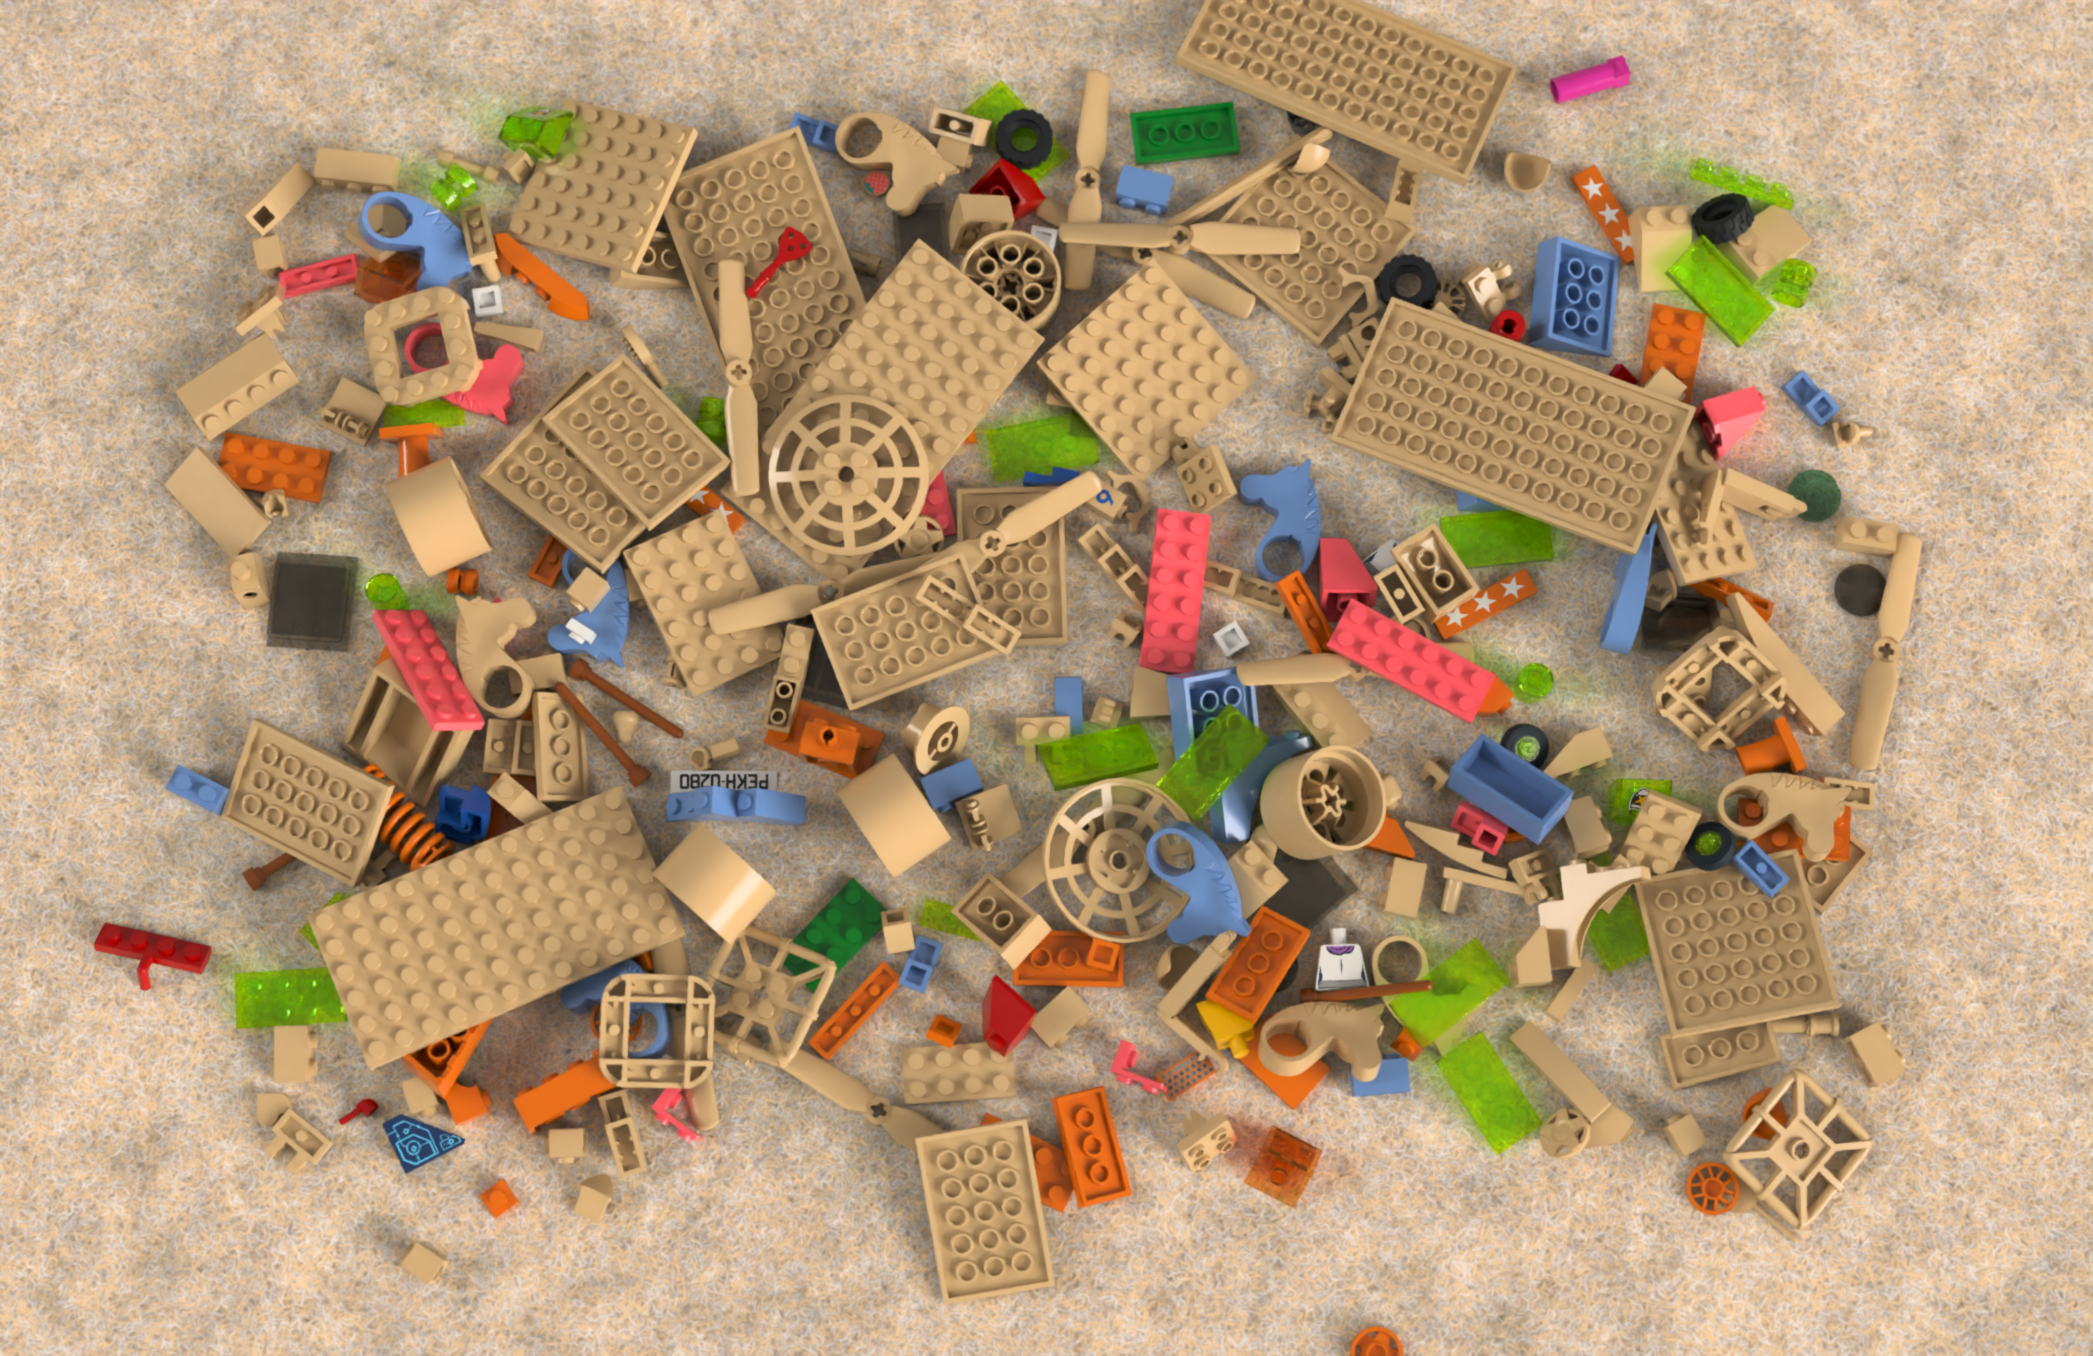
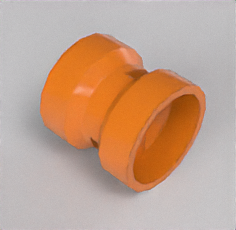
[446,567,479,596]

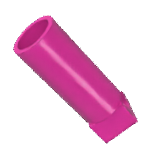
[1550,55,1631,104]

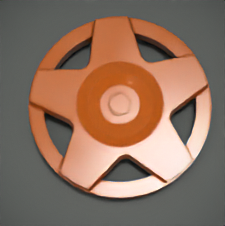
[1350,1326,1404,1356]

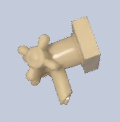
[1303,365,1353,433]

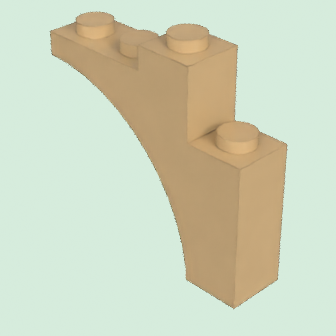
[1538,859,1651,971]

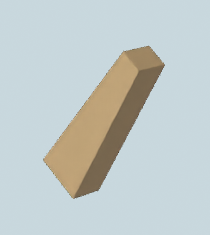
[473,321,545,354]
[1543,957,1598,1023]

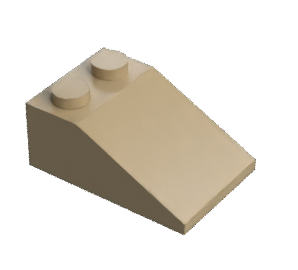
[1718,201,1812,287]
[1628,205,1692,293]
[610,231,691,290]
[1390,523,1480,625]
[951,872,1052,970]

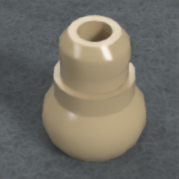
[612,711,638,744]

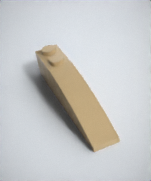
[1725,591,1846,737]

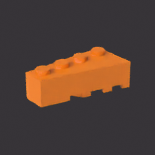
[401,1017,495,1099]
[513,1049,617,1135]

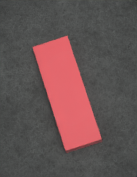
[278,253,362,299]

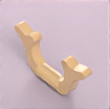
[1338,267,1379,330]
[1105,470,1152,533]

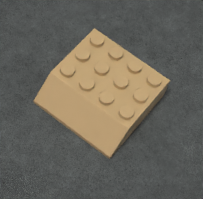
[340,656,474,809]

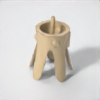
[849,243,887,276]

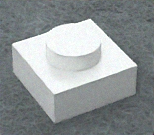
[1030,225,1058,253]
[472,285,504,317]
[565,617,597,645]
[1212,621,1250,659]

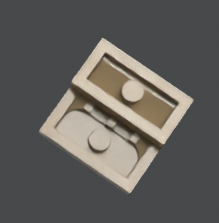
[482,718,536,777]

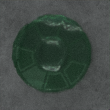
[1787,469,1841,523]

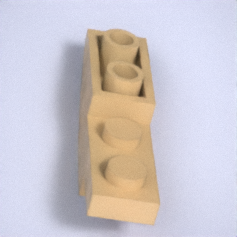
[762,624,815,734]

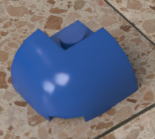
[435,784,491,845]

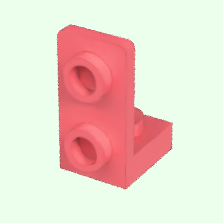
[1110,1040,1168,1095]
[651,1088,702,1143]

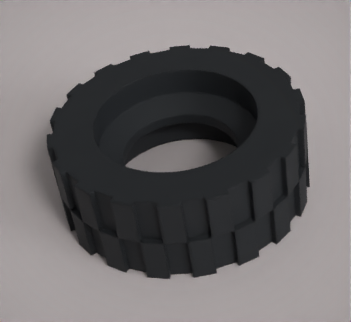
[995,108,1053,170]
[1691,193,1755,245]
[1378,254,1438,309]

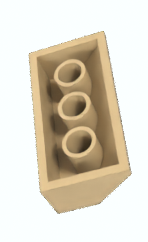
[174,331,300,441]
[1265,650,1374,750]

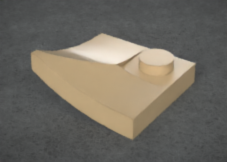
[345,204,408,263]

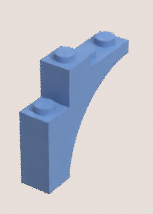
[1206,729,1312,844]
[666,786,806,825]

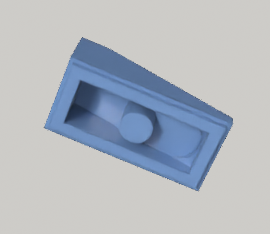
[1730,839,1790,898]

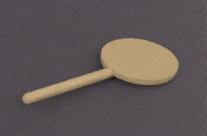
[1719,1171,1798,1242]

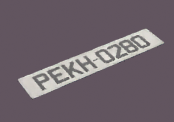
[671,771,777,792]

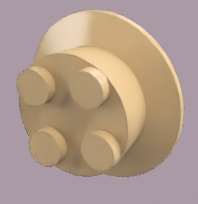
[901,703,970,776]

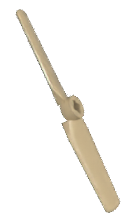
[1064,69,1110,291]
[1035,197,1256,319]
[1058,221,1301,255]
[718,259,759,496]
[914,471,1102,573]
[1849,532,1922,770]
[708,551,942,635]
[1236,642,1475,686]
[999,746,1177,899]
[650,887,719,1131]
[765,1038,945,1153]

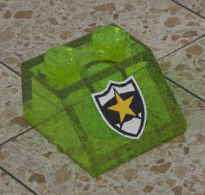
[497,106,574,160]
[1607,779,1672,825]

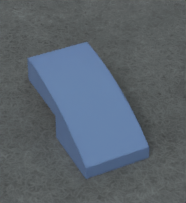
[788,111,839,154]
[1780,370,1840,427]
[1054,677,1083,734]
[898,935,943,994]

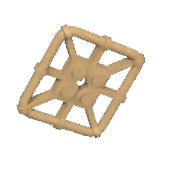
[704,925,837,1068]
[1723,1068,1873,1230]

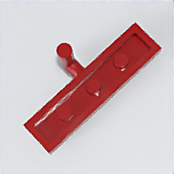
[94,923,212,991]

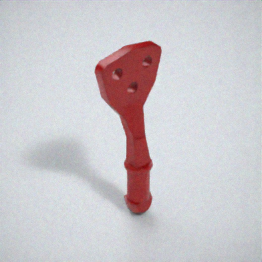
[746,226,813,298]

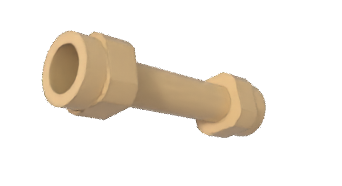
[437,150,502,185]

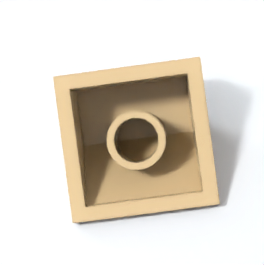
[1227,840,1289,920]
[1504,925,1552,989]

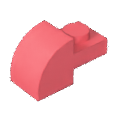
[1450,800,1508,856]

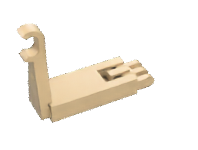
[1689,468,1807,553]
[1156,930,1236,1078]

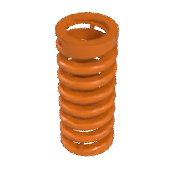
[362,764,456,872]

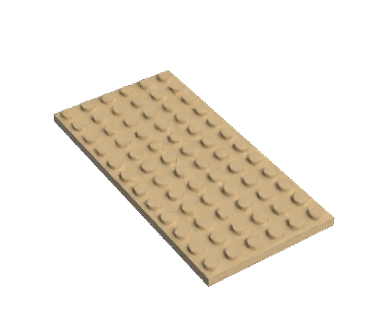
[1174,0,1518,186]
[663,126,867,442]
[719,238,1045,581]
[1330,297,1696,556]
[306,785,685,1071]

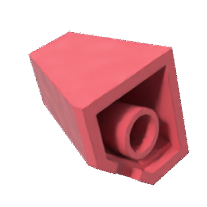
[1692,386,1766,463]
[1318,537,1378,622]

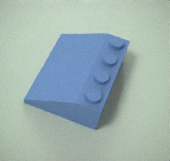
[1528,236,1620,358]
[1166,666,1260,787]

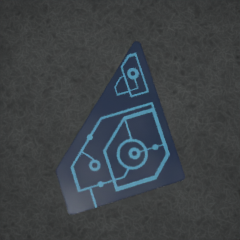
[382,1114,465,1174]

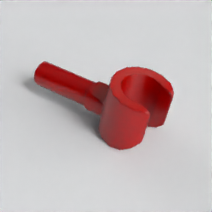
[339,1098,379,1125]

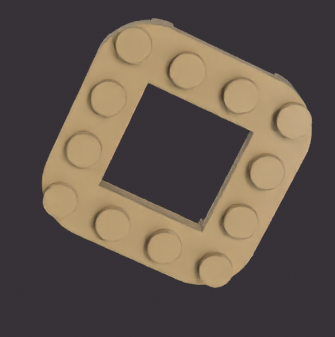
[364,286,483,408]
[1650,626,1787,752]
[599,973,716,1089]

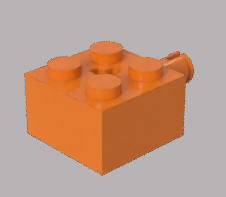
[798,719,864,774]

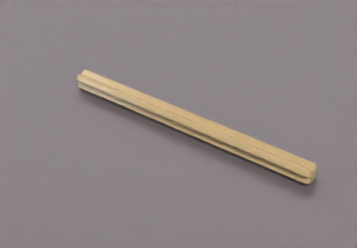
[1162,125,1333,228]

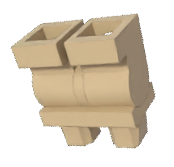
[1327,317,1379,384]

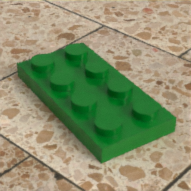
[1130,102,1240,166]
[784,878,888,993]

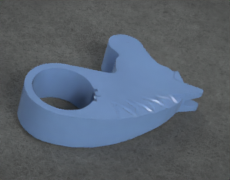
[358,191,480,292]
[1238,459,1321,584]
[1599,523,1657,655]
[547,549,631,669]
[1146,821,1252,944]
[560,959,673,1059]

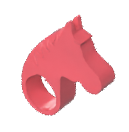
[404,323,524,426]

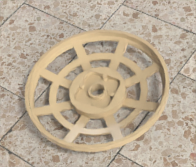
[768,394,930,556]
[1042,778,1196,943]

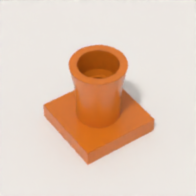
[379,423,443,478]
[1734,716,1807,776]

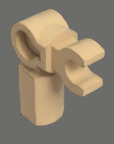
[688,736,741,771]

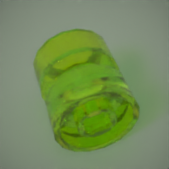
[428,163,479,213]
[1771,259,1818,308]
[694,396,727,444]
[365,573,409,610]
[1513,663,1554,704]

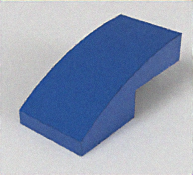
[1023,466,1080,487]

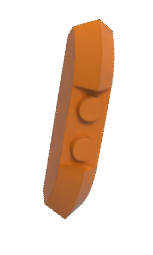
[493,233,590,320]

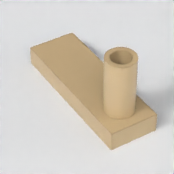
[459,201,501,283]
[1440,866,1525,914]

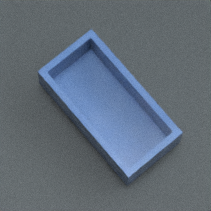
[1447,734,1574,845]

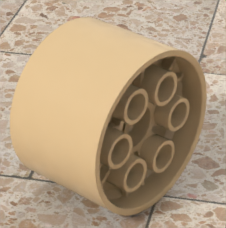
[960,230,1061,336]
[386,456,493,577]
[1260,745,1387,860]
[836,752,952,878]
[652,823,777,945]

